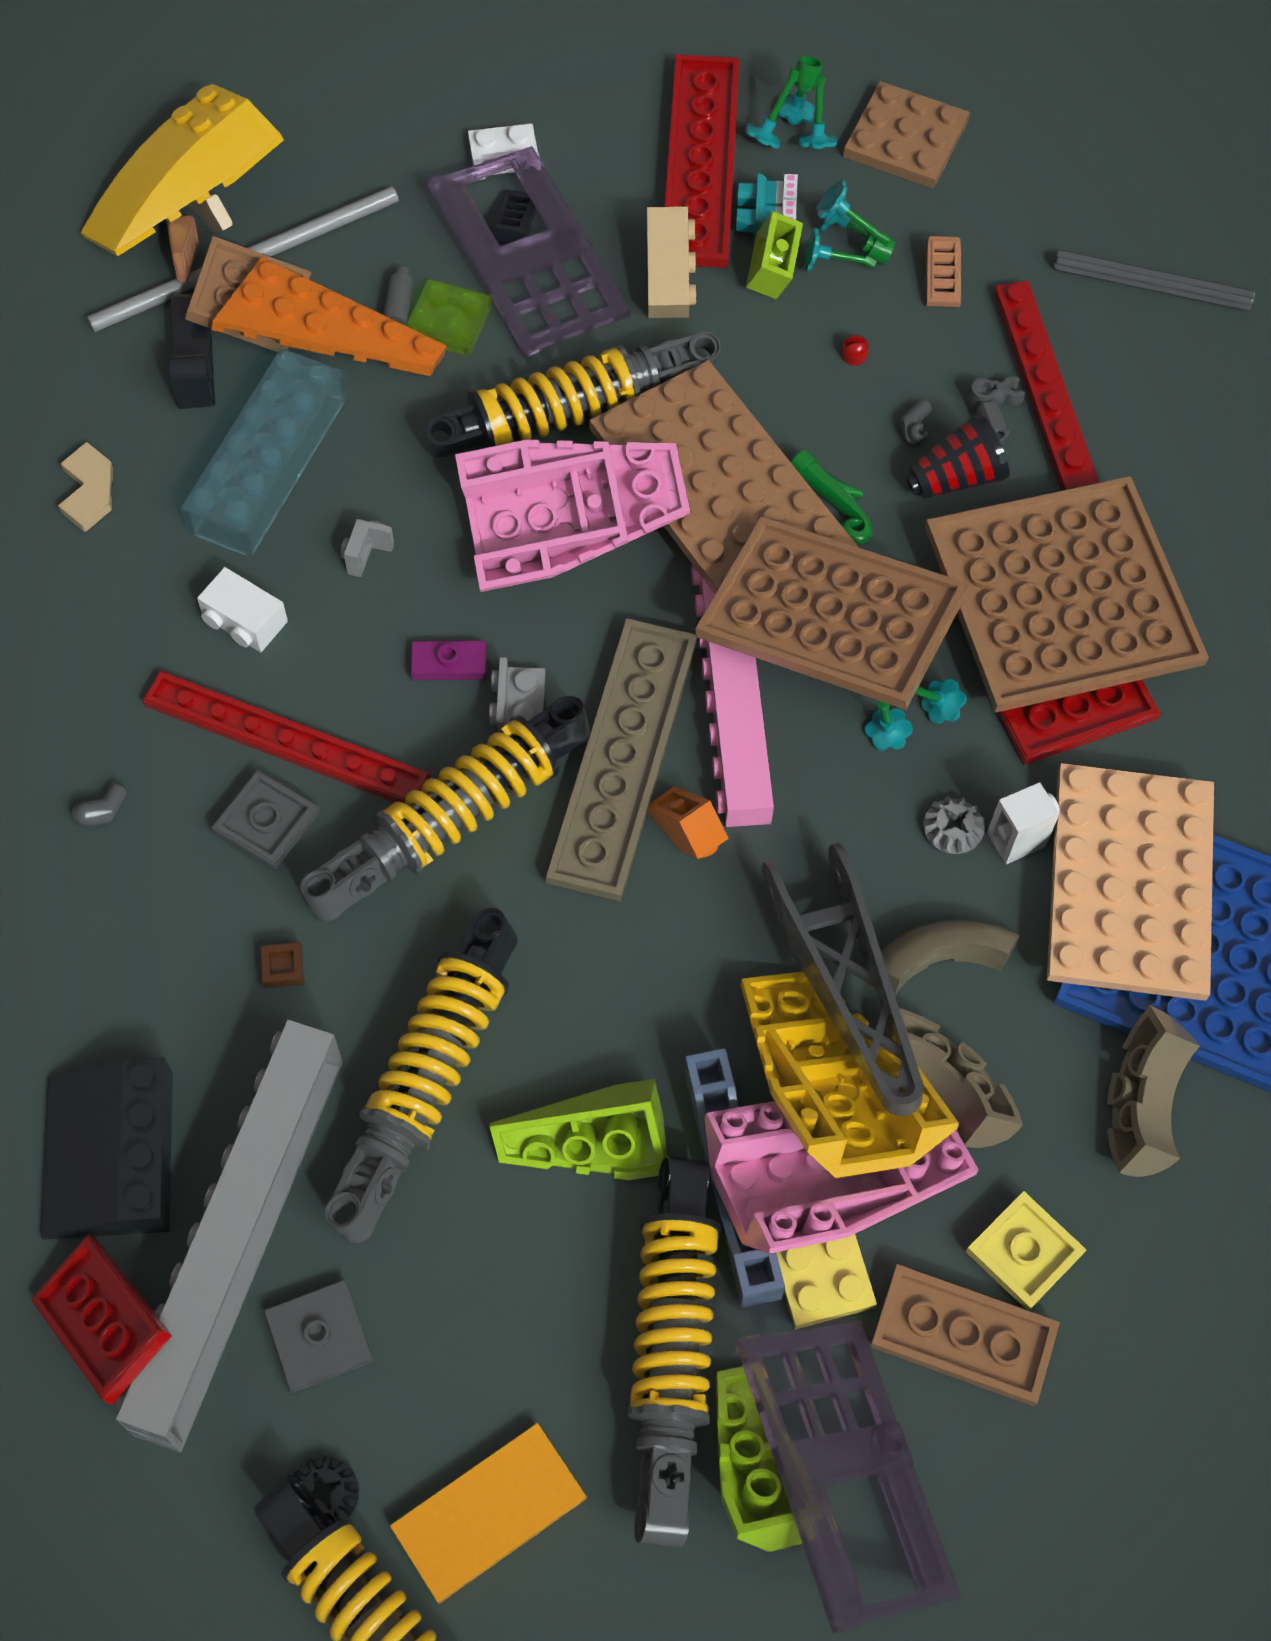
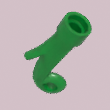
[791,449,873,545]

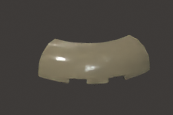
[865,919,1020,995]
[1107,1005,1200,1177]
[884,1008,1023,1148]

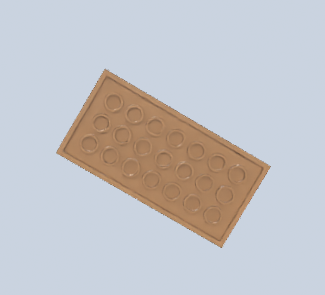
[589,360,859,594]

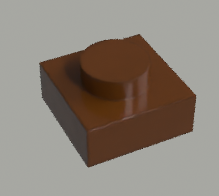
[261,942,304,988]

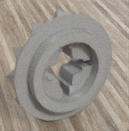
[923,796,985,854]

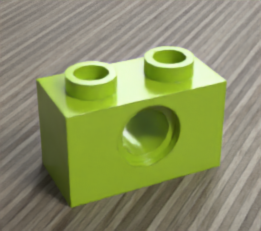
[746,211,803,299]

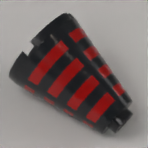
[905,413,1010,499]

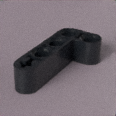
[169,293,215,409]

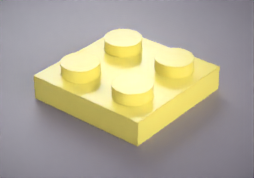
[966,1191,1086,1311]
[777,1234,877,1330]

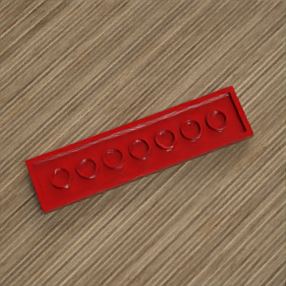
[665,54,740,268]

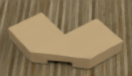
[188,194,233,232]
[58,442,113,532]

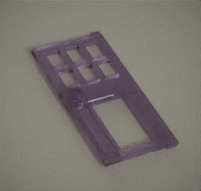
[426,146,631,357]
[735,1321,961,1634]

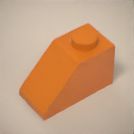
[648,786,729,860]

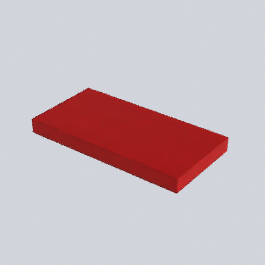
[996,680,1161,765]
[31,1234,172,1405]

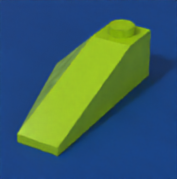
[489,1079,667,1180]
[715,1364,821,1552]

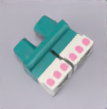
[736,173,798,243]

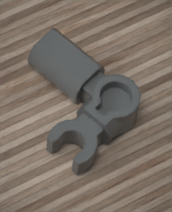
[967,376,1026,442]

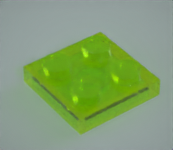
[406,279,493,356]

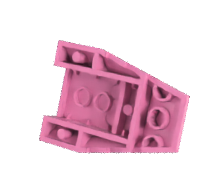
[455,440,690,592]

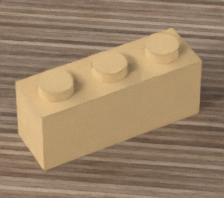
[647,207,696,318]

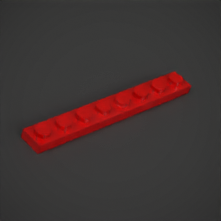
[994,281,1099,491]

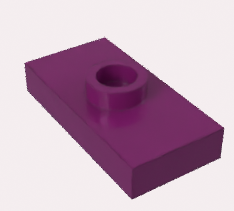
[411,641,487,680]

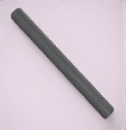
[1054,250,1255,311]

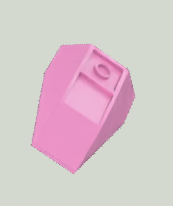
[705,1101,979,1254]

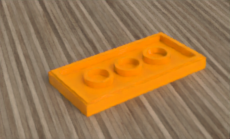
[390,1423,587,1604]

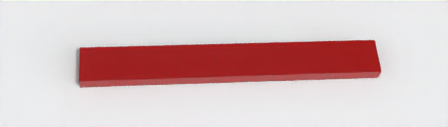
[142,670,431,804]

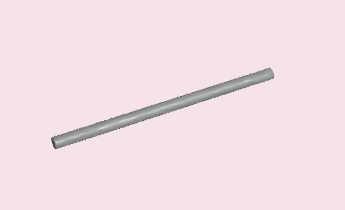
[87,186,399,333]

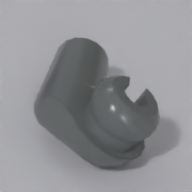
[900,399,932,445]
[72,784,128,826]

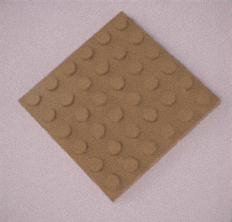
[925,476,1209,713]

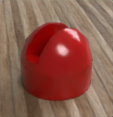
[841,334,869,366]

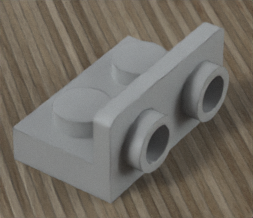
[489,657,546,733]

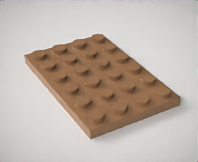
[695,516,968,710]

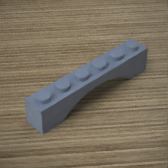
[684,1048,785,1309]

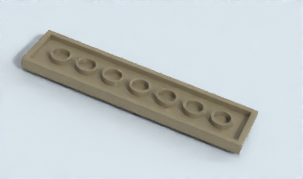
[546,618,698,902]

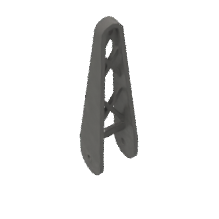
[762,843,923,1116]

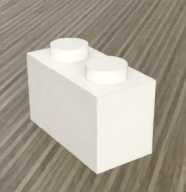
[197,567,288,653]
[987,782,1059,865]

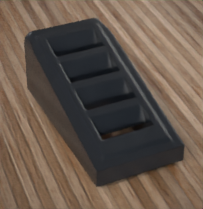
[492,190,539,250]

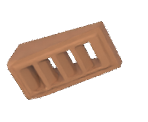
[167,215,199,283]
[924,236,961,307]

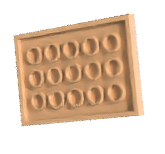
[1047,763,1214,1001]

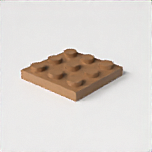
[843,81,970,189]
[185,236,311,355]

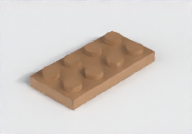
[870,1264,1060,1407]

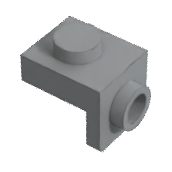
[341,519,394,577]

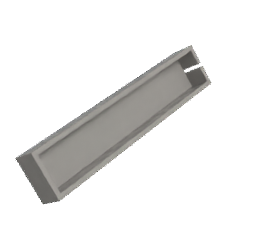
[115,1020,343,1453]

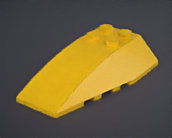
[81,83,284,256]
[740,972,959,1178]

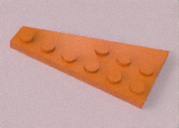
[212,257,447,376]

